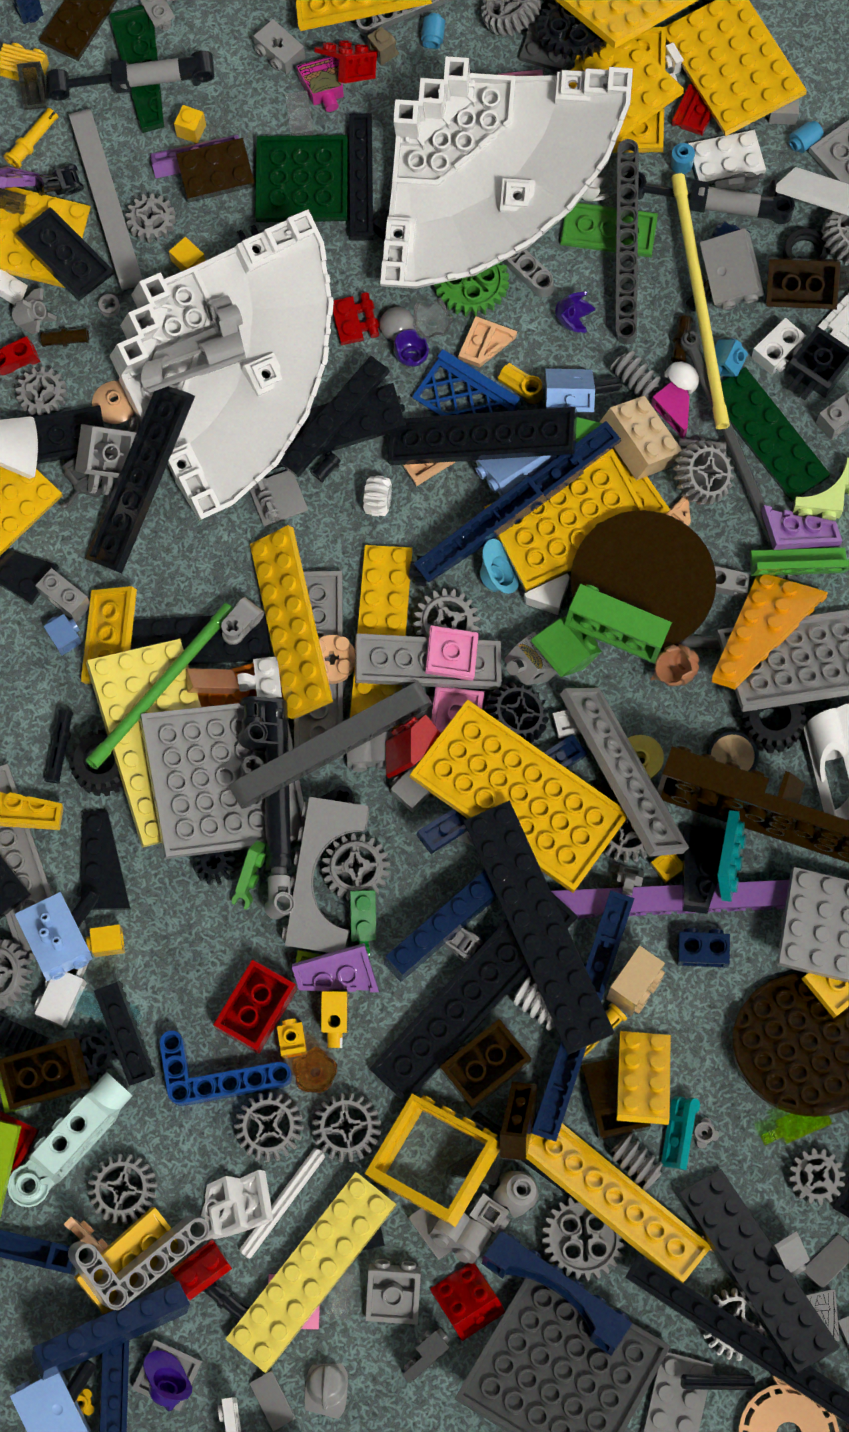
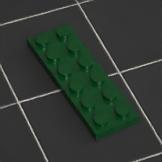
[721,367,830,502]

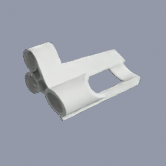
[804,703,849,820]

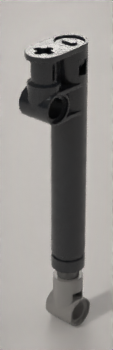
[238,696,295,920]

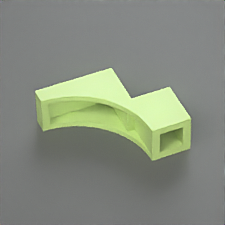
[793,458,849,521]

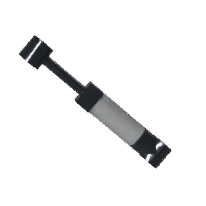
[46,51,215,101]
[624,172,795,224]

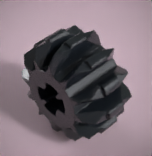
[193,851,235,885]

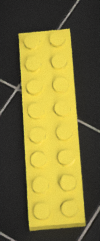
[225,1172,397,1373]

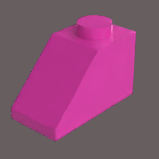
[651,382,690,438]

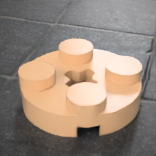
[319,635,355,684]

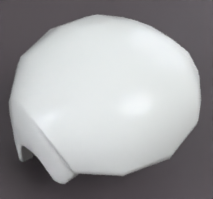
[664,361,699,394]

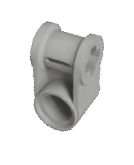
[221,597,264,645]
[443,928,484,963]

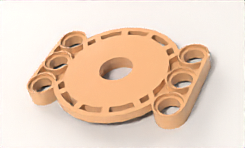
[738,1375,839,1432]

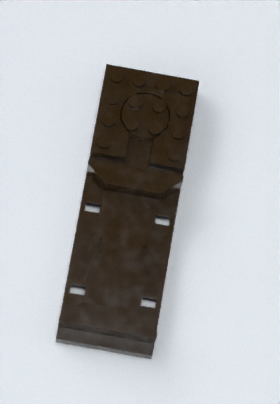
[657,746,849,863]

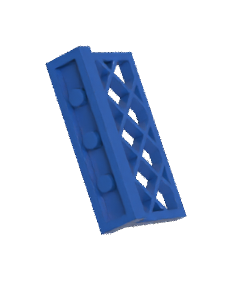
[412,349,522,416]

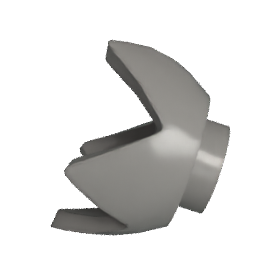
[493,1171,539,1218]

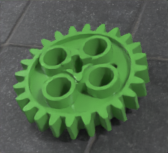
[434,262,509,317]

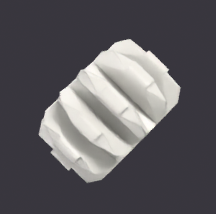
[363,476,392,517]

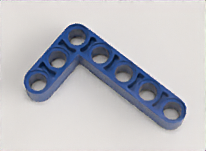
[160,1031,293,1106]

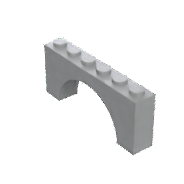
[282,797,370,953]

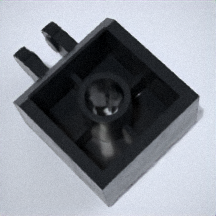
[787,326,849,400]

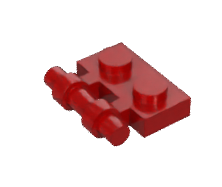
[333,292,379,346]

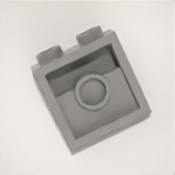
[366,1259,422,1325]

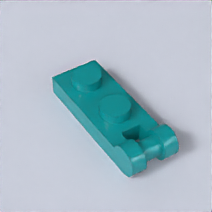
[661,1096,700,1170]

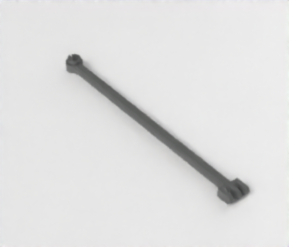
[680,331,800,580]

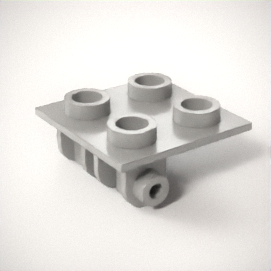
[250,470,308,527]

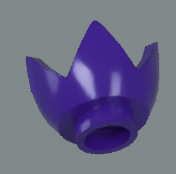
[555,292,595,333]

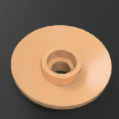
[92,381,135,424]

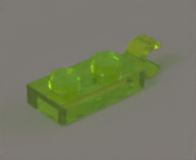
[760,1114,833,1146]

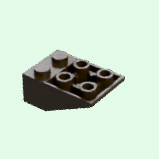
[582,1057,651,1140]

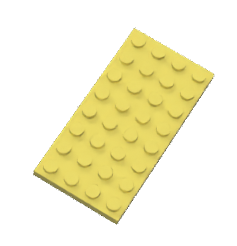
[86,639,201,848]

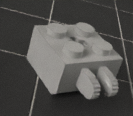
[75,424,136,495]

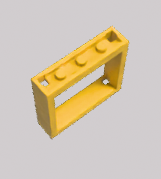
[365,1094,500,1227]

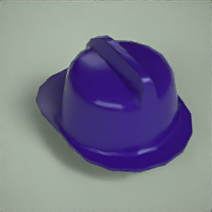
[143,1351,193,1411]

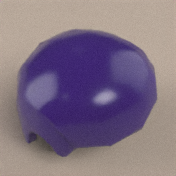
[393,329,429,367]

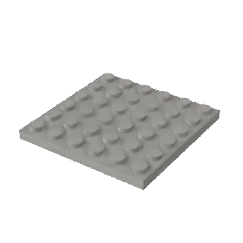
[140,698,306,859]

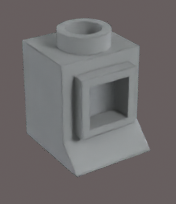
[469,1193,511,1234]

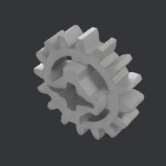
[125,193,176,243]
[15,367,68,416]
[788,1148,845,1206]

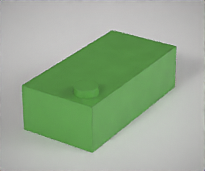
[565,584,672,664]

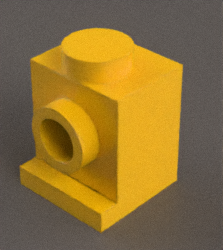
[277,1019,308,1059]

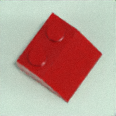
[386,714,441,778]

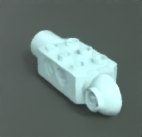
[7,1072,132,1207]

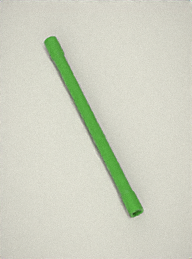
[86,603,234,769]

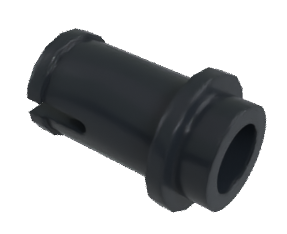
[311,452,341,483]

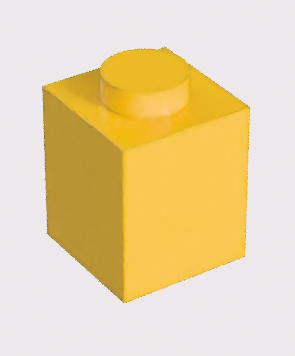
[174,105,206,144]
[169,237,206,271]
[86,925,125,957]

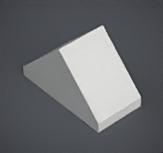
[524,573,570,615]

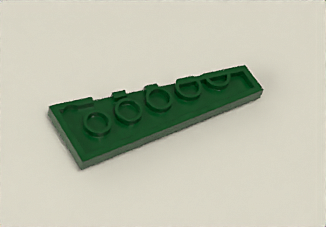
[109,5,165,133]

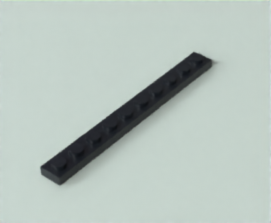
[624,1255,849,1425]

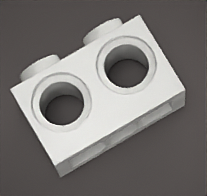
[751,318,806,375]

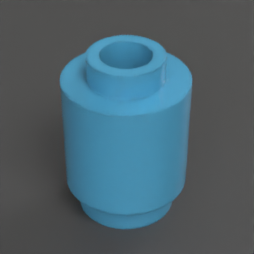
[421,13,446,49]
[789,121,824,153]
[670,143,695,174]

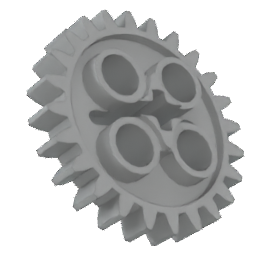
[541,1197,626,1282]

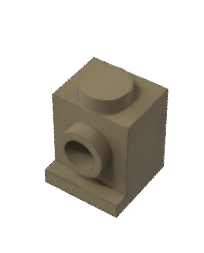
[367,27,399,66]

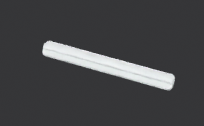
[239,1148,325,1259]

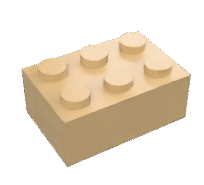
[599,396,682,480]
[606,946,666,1016]

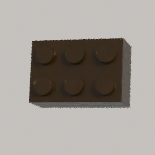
[176,138,254,203]
[765,257,841,309]
[440,1019,532,1110]
[0,1038,91,1110]

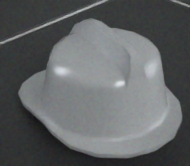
[305,1363,348,1419]

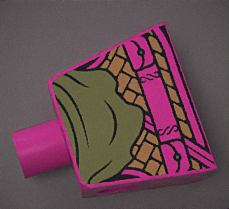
[297,57,344,112]

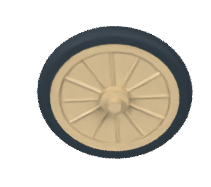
[707,731,759,772]

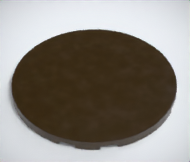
[570,510,716,651]
[732,973,849,1117]

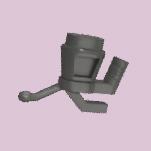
[715,172,765,191]
[61,458,103,509]

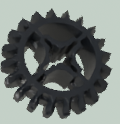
[484,682,549,744]

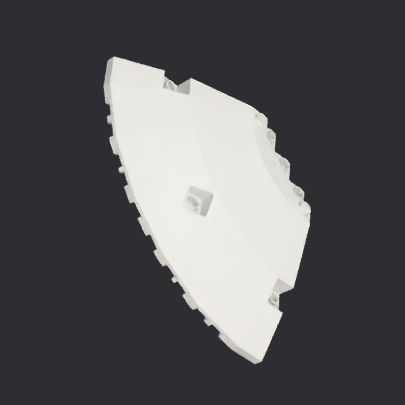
[380,57,633,289]
[110,210,334,521]

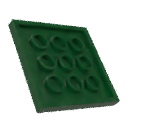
[255,135,348,222]

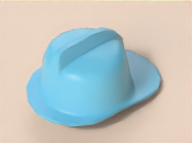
[480,539,519,594]

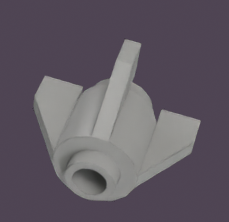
[12,288,57,334]

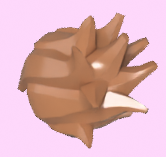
[650,644,700,687]

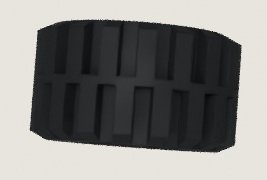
[741,703,806,753]
[69,730,123,796]

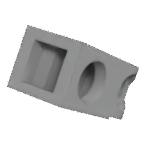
[715,566,749,597]

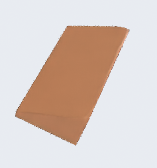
[186,668,239,694]

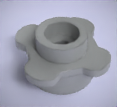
[692,1118,719,1149]

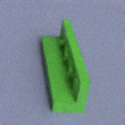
[749,548,849,576]

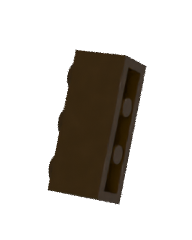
[500,1082,537,1161]

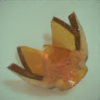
[292,1046,337,1093]

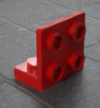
[314,40,377,84]
[430,1263,505,1341]

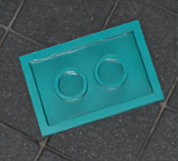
[718,811,746,902]

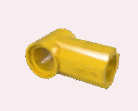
[498,363,543,404]

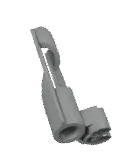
[141,295,246,393]

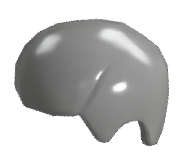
[379,307,417,341]

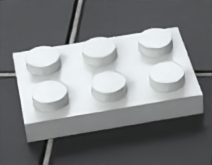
[688,130,766,185]

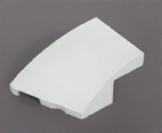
[0,417,38,479]
[201,1170,273,1242]

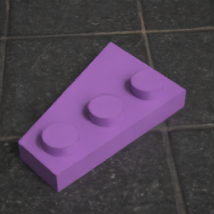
[0,166,47,190]
[761,505,842,550]
[292,943,379,992]

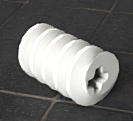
[514,976,555,1031]

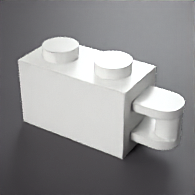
[34,965,87,1029]

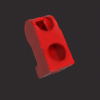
[0,336,41,375]

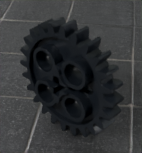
[537,1,606,61]

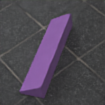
[150,135,239,178]

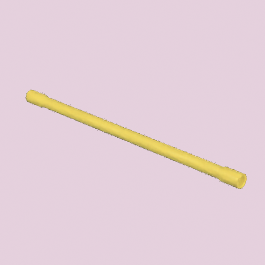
[671,173,730,429]

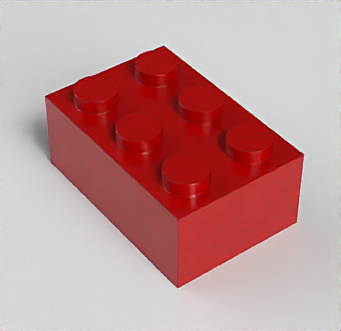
[213,960,298,1054]

